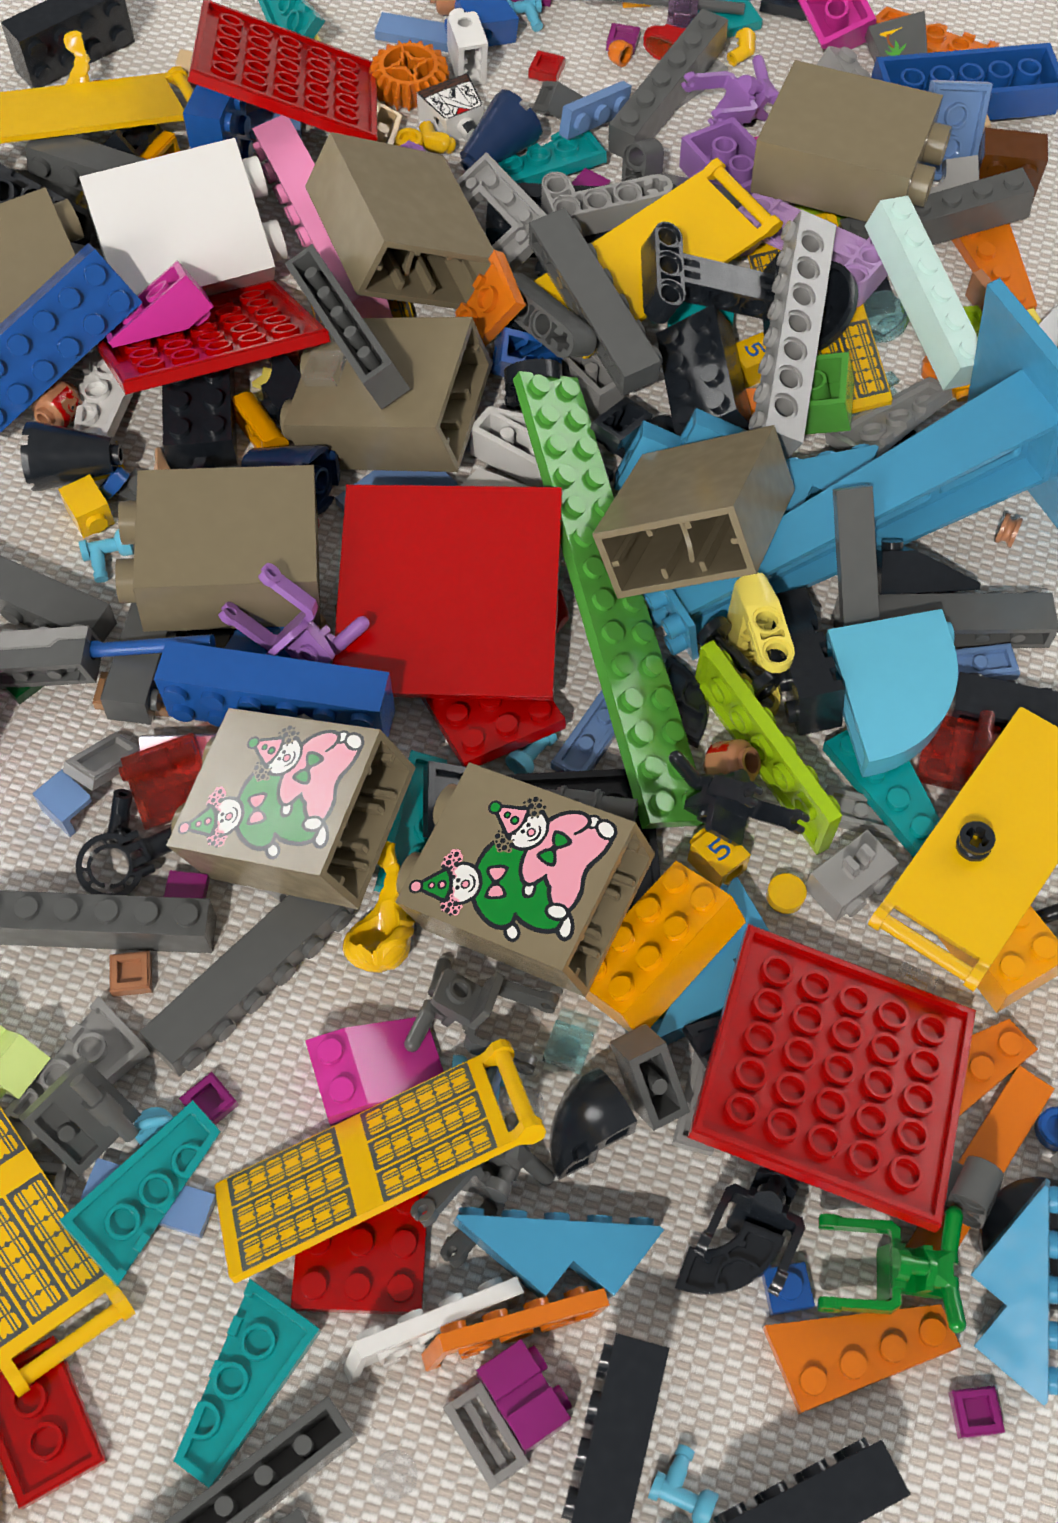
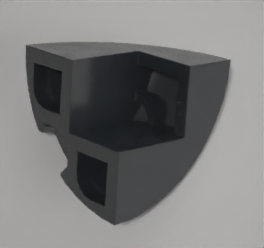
[549,1068,637,1180]

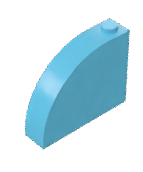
[825,609,958,778]

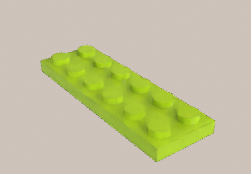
[695,640,843,855]

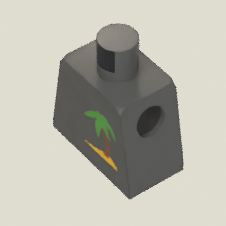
[865,11,928,62]

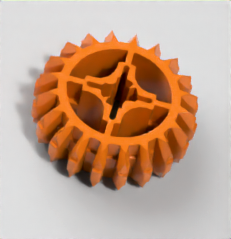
[369,40,450,111]

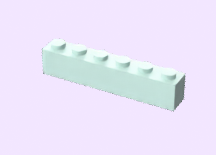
[865,196,978,390]

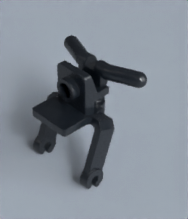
[669,750,810,846]
[693,1166,809,1297]

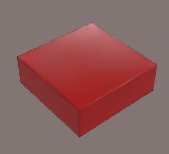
[528,50,565,81]

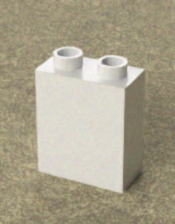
[79,138,288,296]

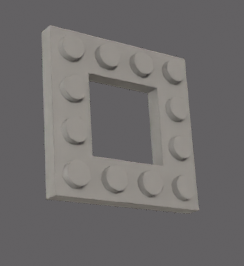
[453,152,547,312]

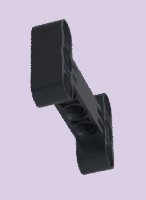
[641,221,780,336]

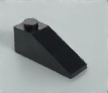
[876,540,980,595]

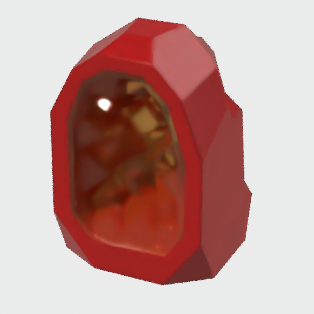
[643,24,686,60]

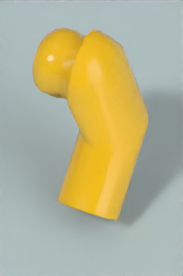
[727,27,756,66]
[419,121,456,154]

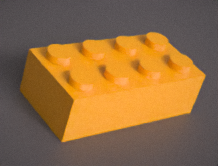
[585,860,746,1032]
[938,905,1058,1013]

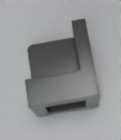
[532,81,584,120]

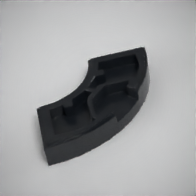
[664,655,707,749]
[675,1221,787,1295]

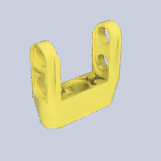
[727,572,795,717]

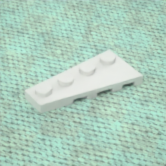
[74,347,133,437]
[343,1276,524,1385]

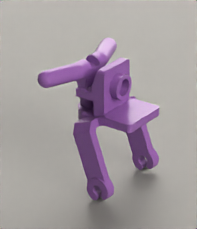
[681,55,779,126]
[218,563,370,663]

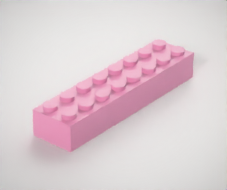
[252,115,393,318]

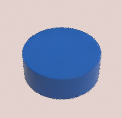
[99,466,130,500]
[1034,1107,1058,1151]

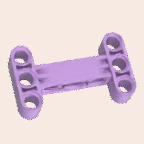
[738,193,888,307]

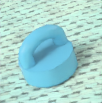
[134,1107,173,1146]

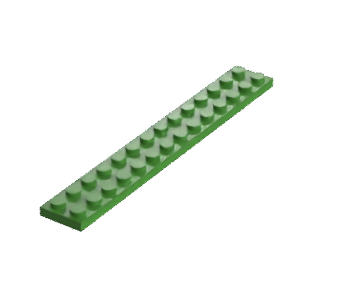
[513,371,706,829]

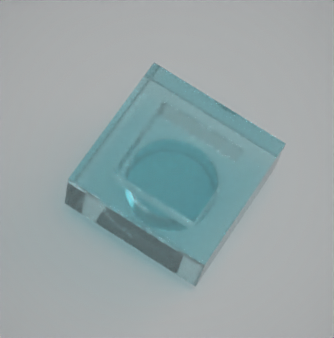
[542,1019,595,1075]

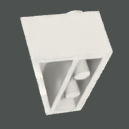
[469,406,544,487]

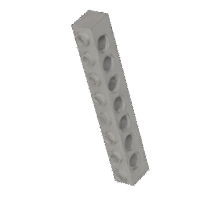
[748,210,837,460]

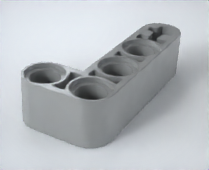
[541,172,673,236]

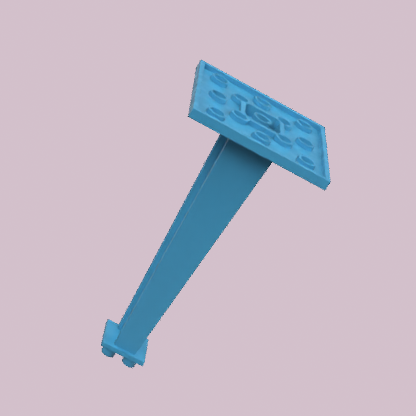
[644,278,1058,661]

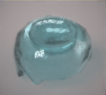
[863,290,910,343]

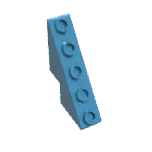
[614,408,747,491]
[784,444,879,515]
[651,877,770,1045]
[971,1178,1058,1406]
[453,1207,664,1299]

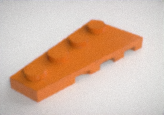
[875,7,1000,53]
[952,223,1037,310]
[455,249,526,347]
[959,1019,1038,1117]
[421,1285,610,1372]
[762,1304,961,1414]

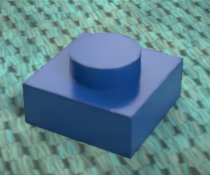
[762,1262,815,1316]

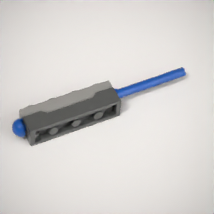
[0,624,215,689]

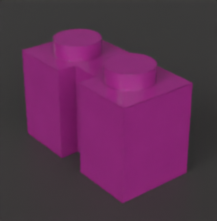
[476,1339,573,1455]

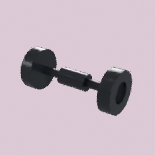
[697,616,781,702]

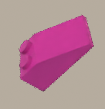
[106,260,214,348]
[305,1017,444,1127]

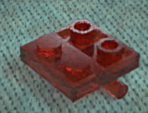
[916,710,1001,791]
[119,732,202,831]

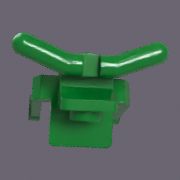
[818,1206,966,1333]

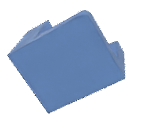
[32,769,92,837]

